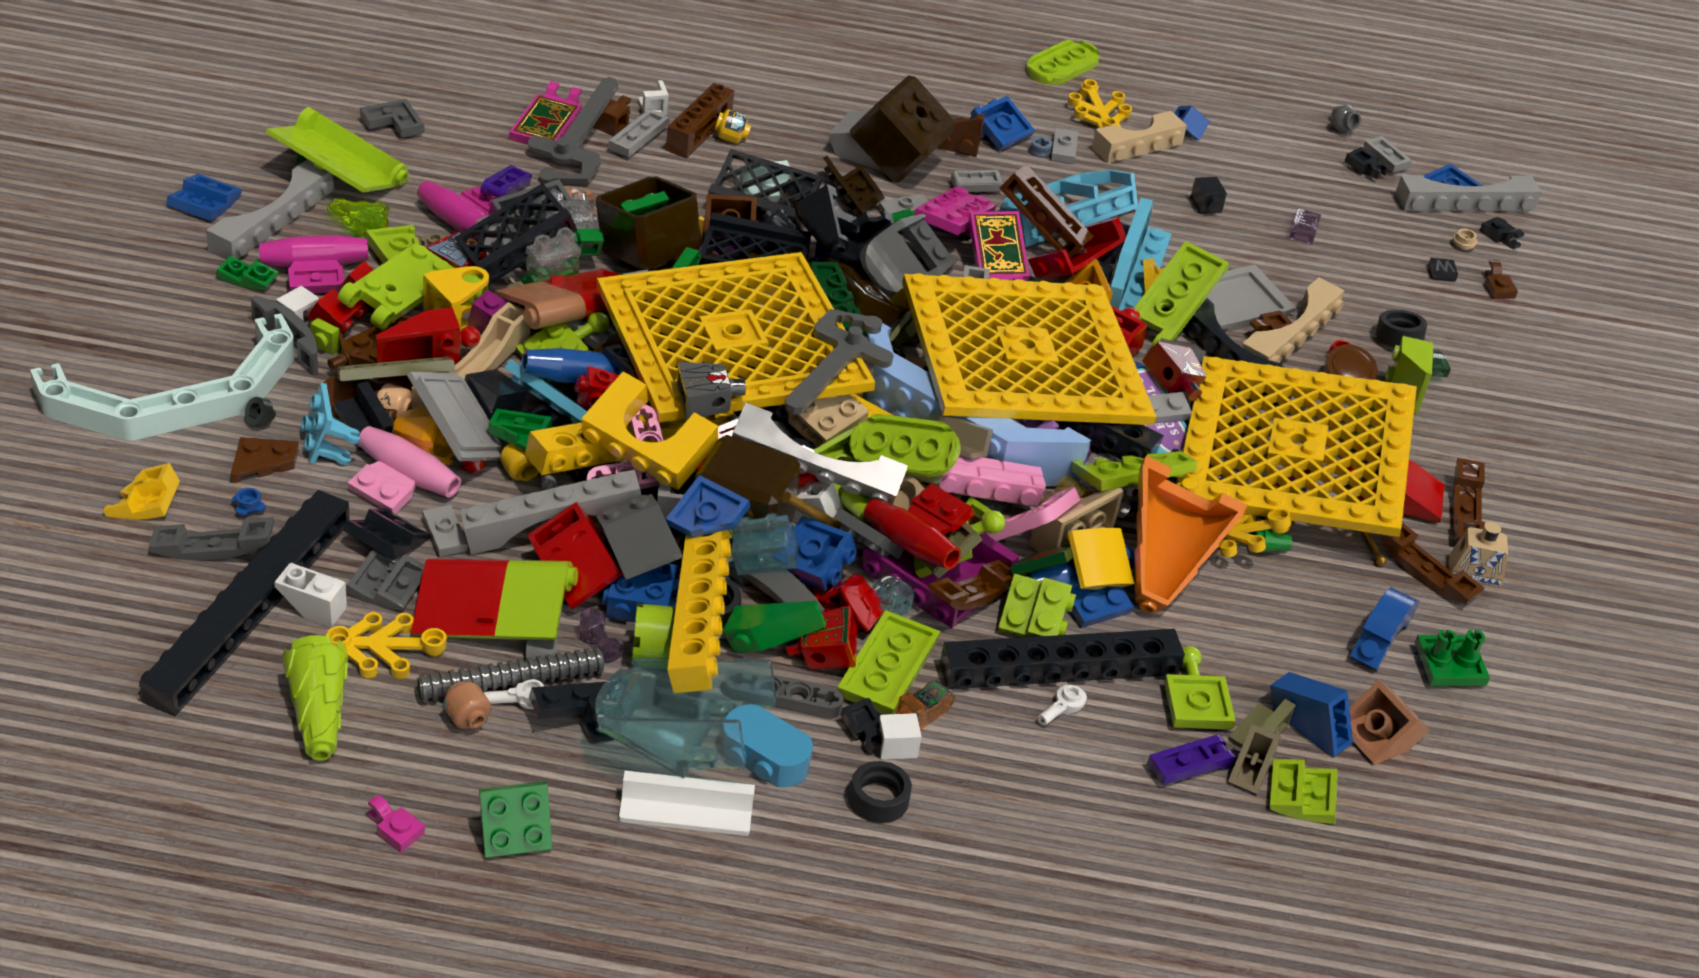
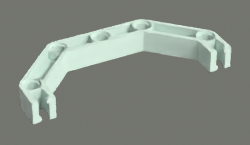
[30,314,294,441]

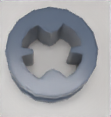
[1030,136,1052,158]

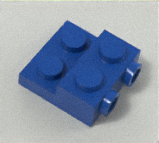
[969,96,1035,151]
[772,516,857,592]

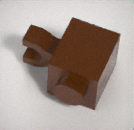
[593,95,631,137]

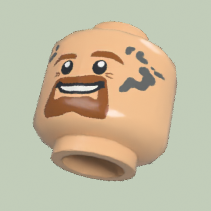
[375,383,412,422]

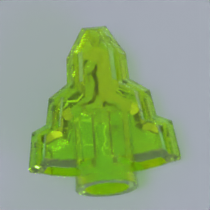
[327,199,390,238]

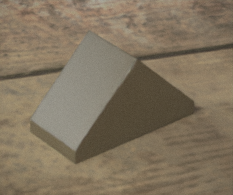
[1228,724,1281,794]

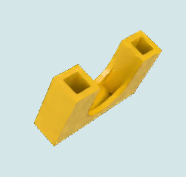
[581,372,719,490]

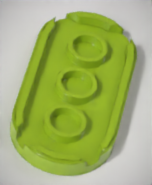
[1026,40,1100,85]
[850,414,961,478]

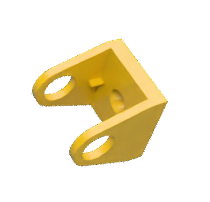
[423,266,489,331]

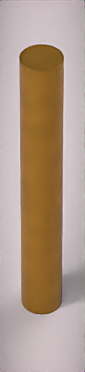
[782,492,842,530]

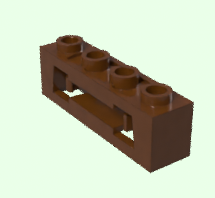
[666,83,734,159]
[999,164,1094,258]

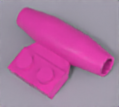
[417,181,496,239]
[259,235,368,293]

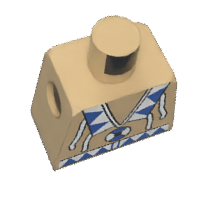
[1448,522,1508,587]

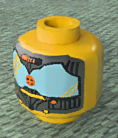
[714,109,751,144]

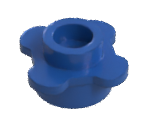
[232,488,266,516]

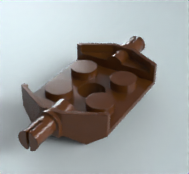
[327,315,410,370]

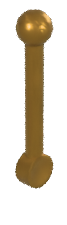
[1359,531,1387,566]

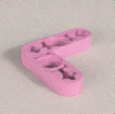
[586,405,663,489]
[984,487,1081,541]

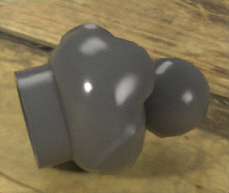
[1330,105,1361,133]

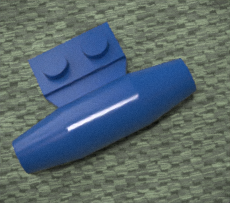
[522,348,622,383]
[1025,546,1134,628]

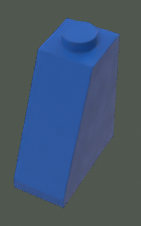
[1270,672,1353,757]

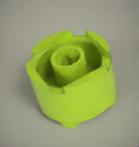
[632,604,676,668]

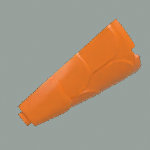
[1134,456,1247,613]

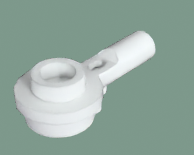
[484,679,544,709]
[1037,685,1087,726]

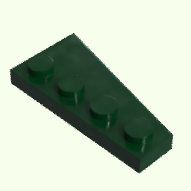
[811,262,868,337]

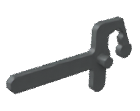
[528,77,618,184]
[784,309,894,414]

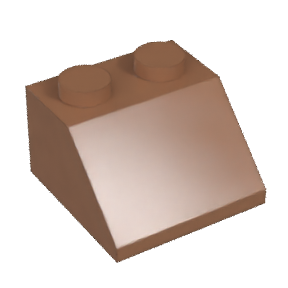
[1349,680,1430,765]

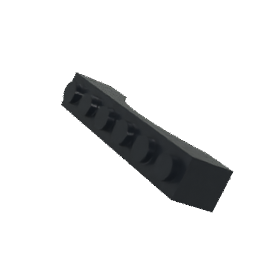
[1183,298,1292,405]

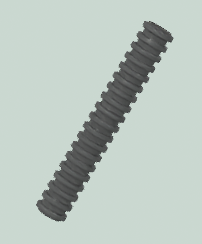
[417,647,604,702]

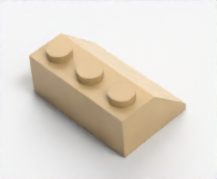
[1029,488,1123,552]

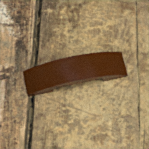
[1452,458,1485,541]
[1379,522,1485,604]
[928,560,1013,610]

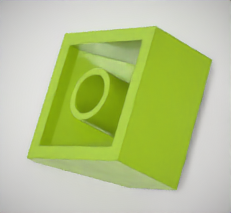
[1385,336,1434,414]

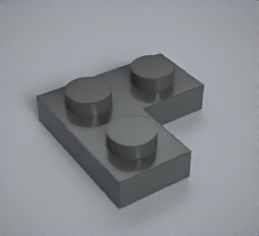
[360,99,424,137]

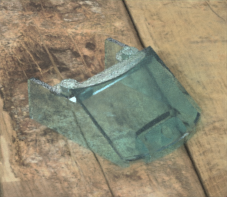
[595,658,777,779]

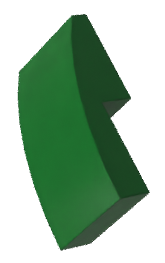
[215,255,279,290]

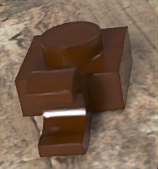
[1484,260,1518,299]
[1246,310,1292,337]

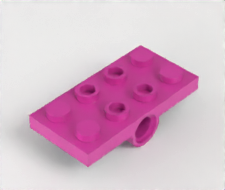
[914,187,996,238]

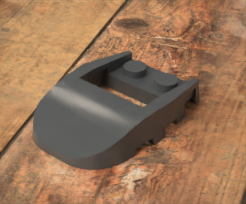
[860,214,958,298]

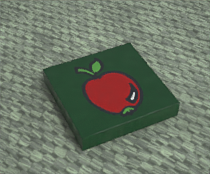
[1010,544,1073,576]

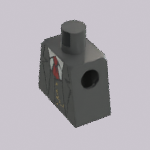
[676,362,746,419]

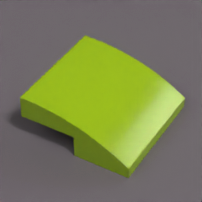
[1270,759,1338,824]

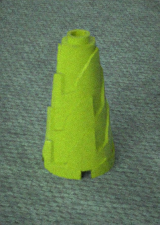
[282,635,348,761]

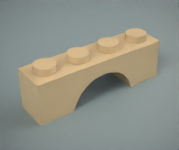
[1092,111,1187,164]

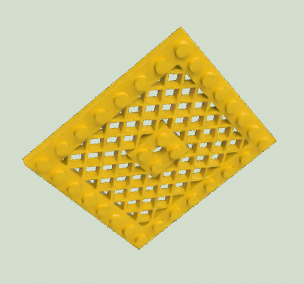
[597,252,875,423]
[902,273,1157,425]
[1176,356,1417,537]

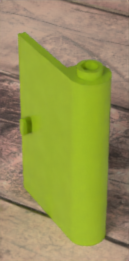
[265,107,409,193]

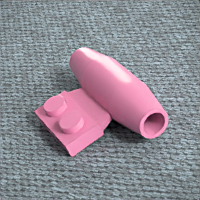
[348,426,461,514]

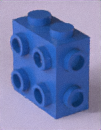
[602,563,680,623]

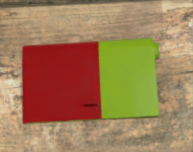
[411,558,578,640]

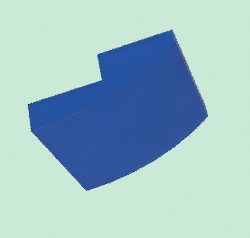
[167,174,242,221]

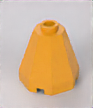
[393,407,455,465]

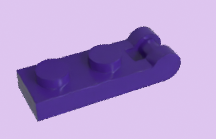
[480,165,533,198]
[1147,735,1237,785]

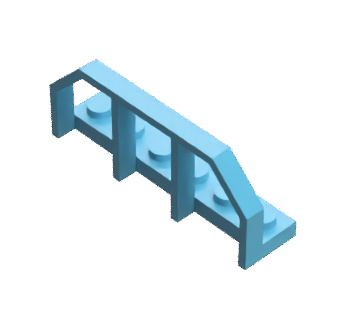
[1000,170,1138,247]
[1110,197,1172,311]

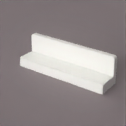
[619,771,755,836]

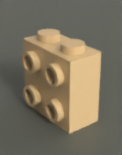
[788,394,868,448]

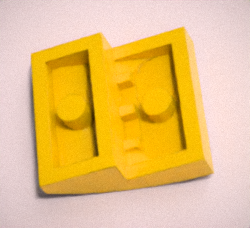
[1068,528,1134,590]

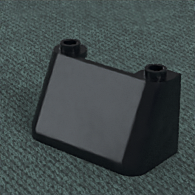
[794,184,894,267]

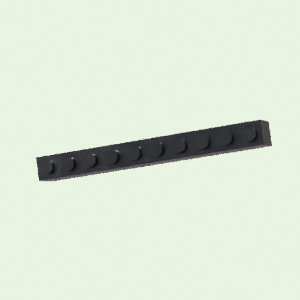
[139,490,350,717]

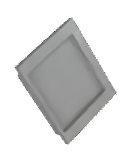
[1207,265,1296,331]
[407,372,504,461]

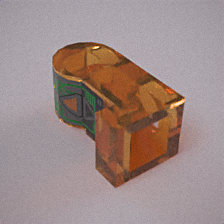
[896,680,955,731]

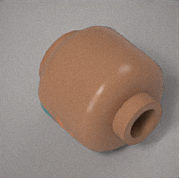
[444,682,491,729]

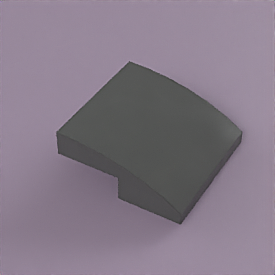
[346,549,424,611]

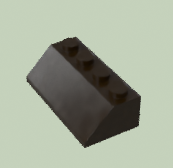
[817,252,905,324]

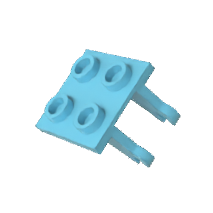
[301,383,361,465]

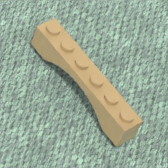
[1242,277,1345,363]
[412,302,530,409]

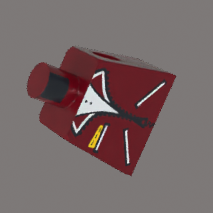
[1142,342,1206,401]

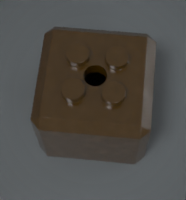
[850,76,957,183]
[596,176,702,271]
[695,435,801,558]

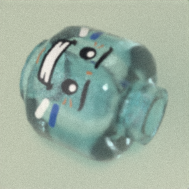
[871,575,914,616]

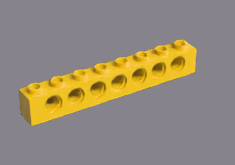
[525,412,735,475]
[667,529,733,693]

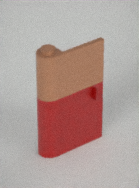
[495,269,647,329]

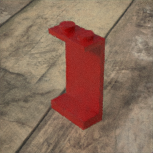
[1028,217,1127,282]

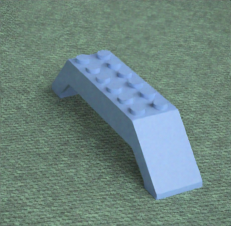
[863,323,1091,486]

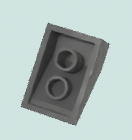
[596,494,683,580]

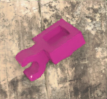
[368,795,425,853]

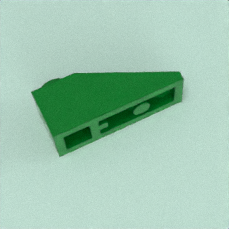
[723,601,826,653]

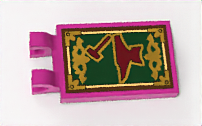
[509,81,582,145]
[968,211,1030,281]

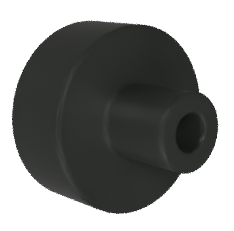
[245,397,276,427]

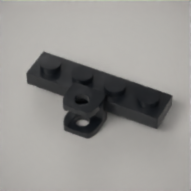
[529,678,659,742]

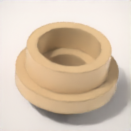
[1453,229,1477,250]

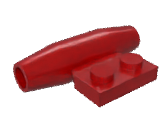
[863,483,974,570]

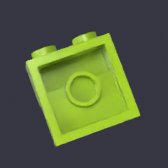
[998,574,1076,637]

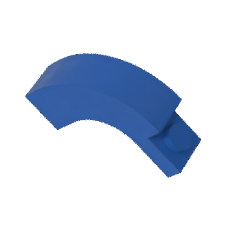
[1350,587,1419,671]

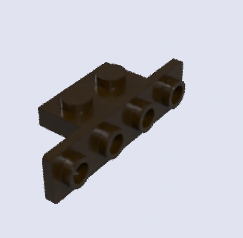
[823,155,885,217]

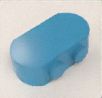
[722,704,813,787]

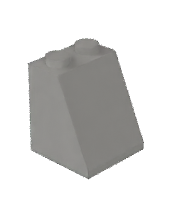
[829,110,883,172]

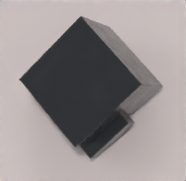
[464,369,529,421]

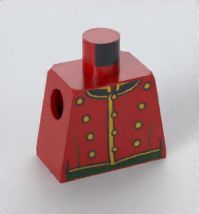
[785,605,857,670]

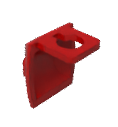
[819,574,884,632]

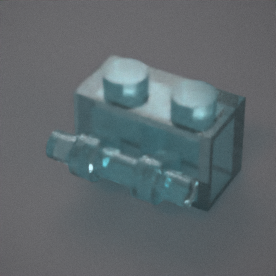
[729,513,798,575]

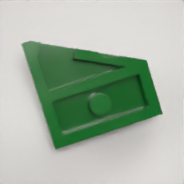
[488,409,552,451]

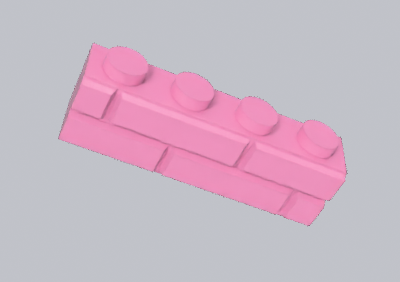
[928,455,1046,507]

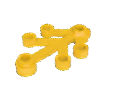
[1067,79,1132,128]
[1218,509,1291,557]
[325,612,447,679]

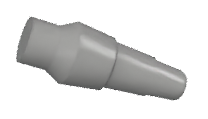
[541,474,557,490]

